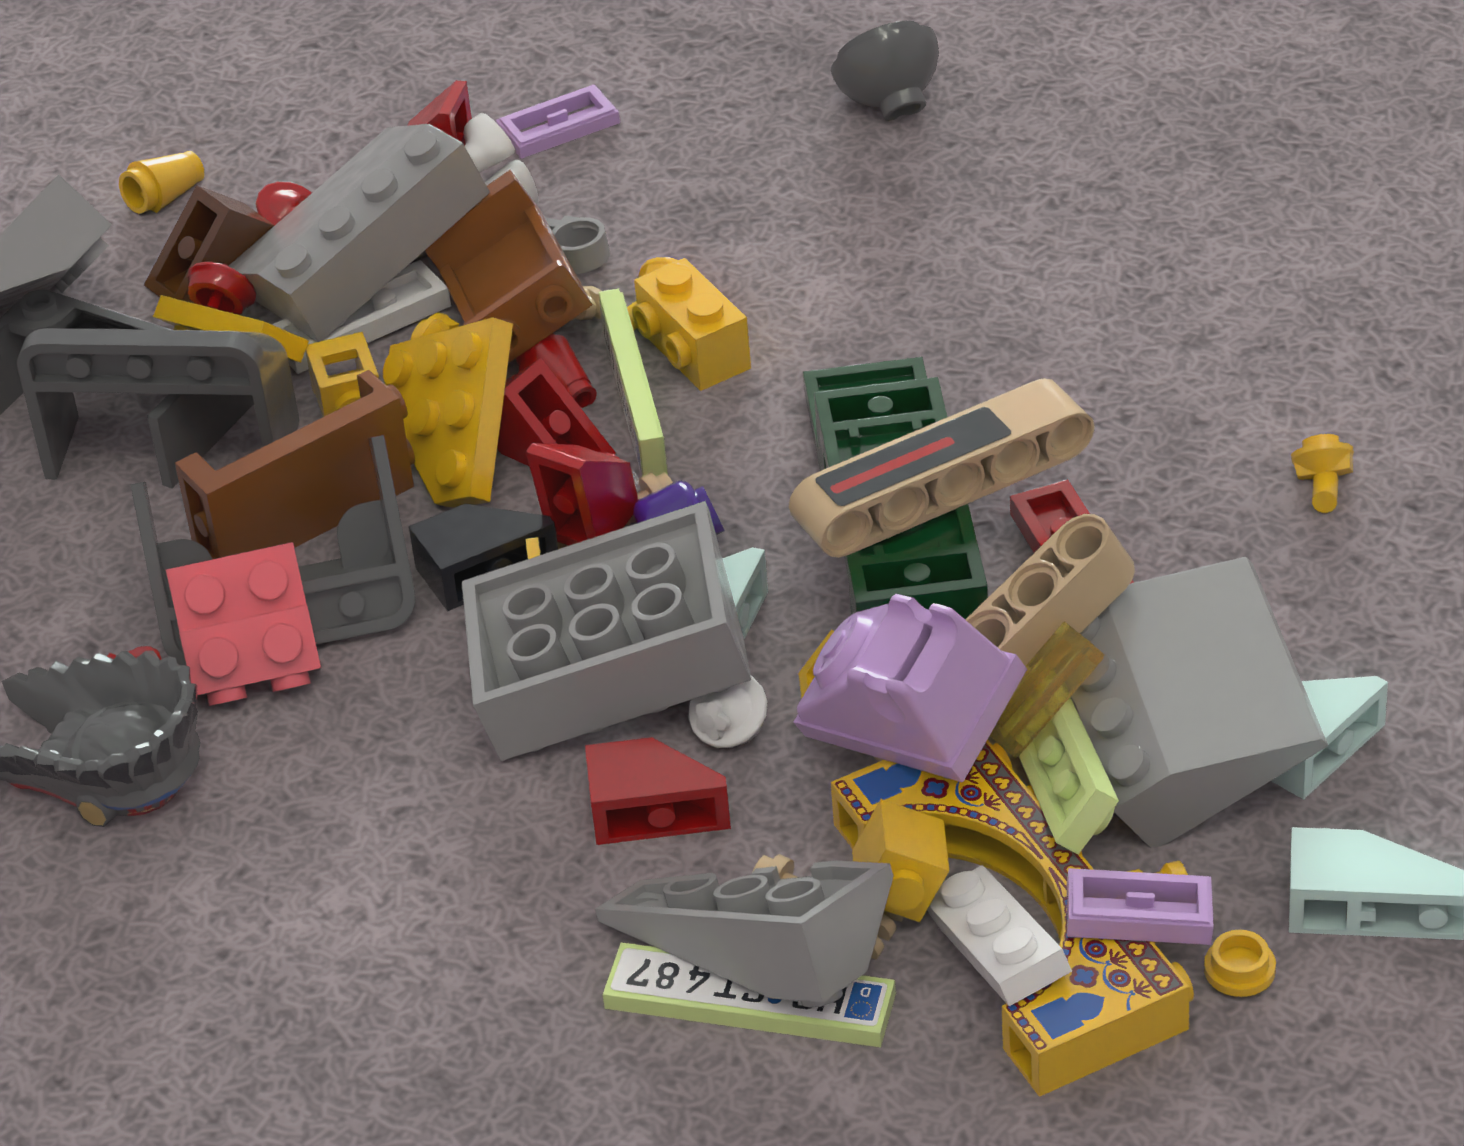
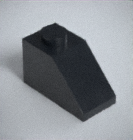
[408,503,558,612]

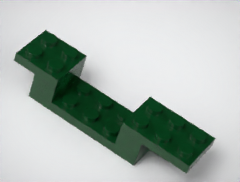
[803,357,988,619]

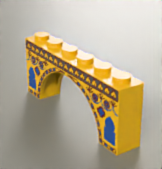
[831,739,1194,1097]

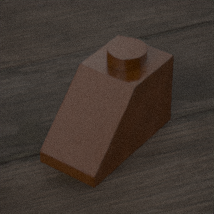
[144,185,275,303]

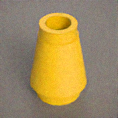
[119,151,204,214]

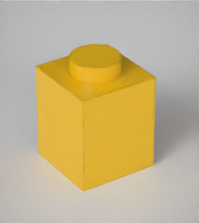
[852,799,950,922]

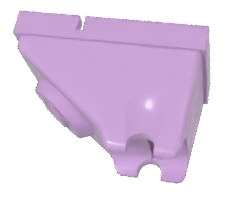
[793,594,1027,782]

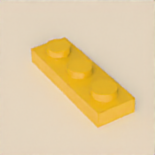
[153,295,309,363]

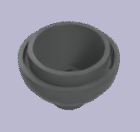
[830,21,939,121]

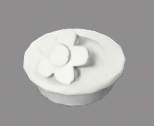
[688,676,767,748]

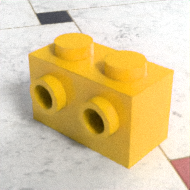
[632,258,751,391]

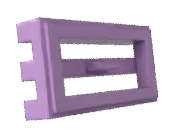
[496,85,620,159]
[1067,868,1213,945]

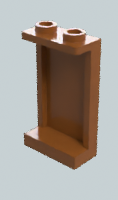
[425,170,593,363]
[175,370,415,559]

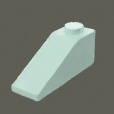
[1289,827,1464,940]

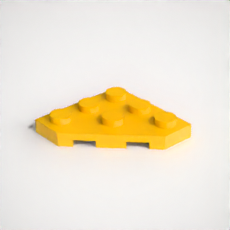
[383,317,513,508]

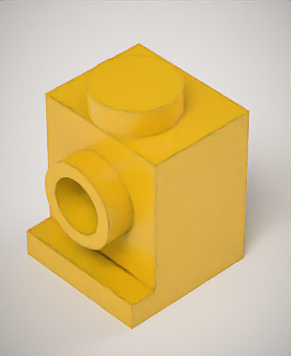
[305,332,379,417]

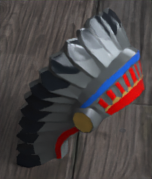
[0,651,201,827]

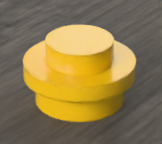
[1204,930,1276,997]

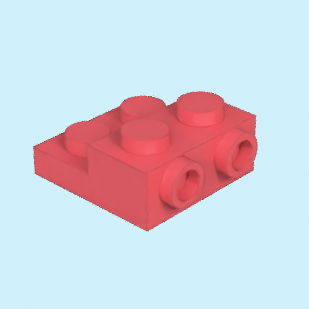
[166,542,321,706]

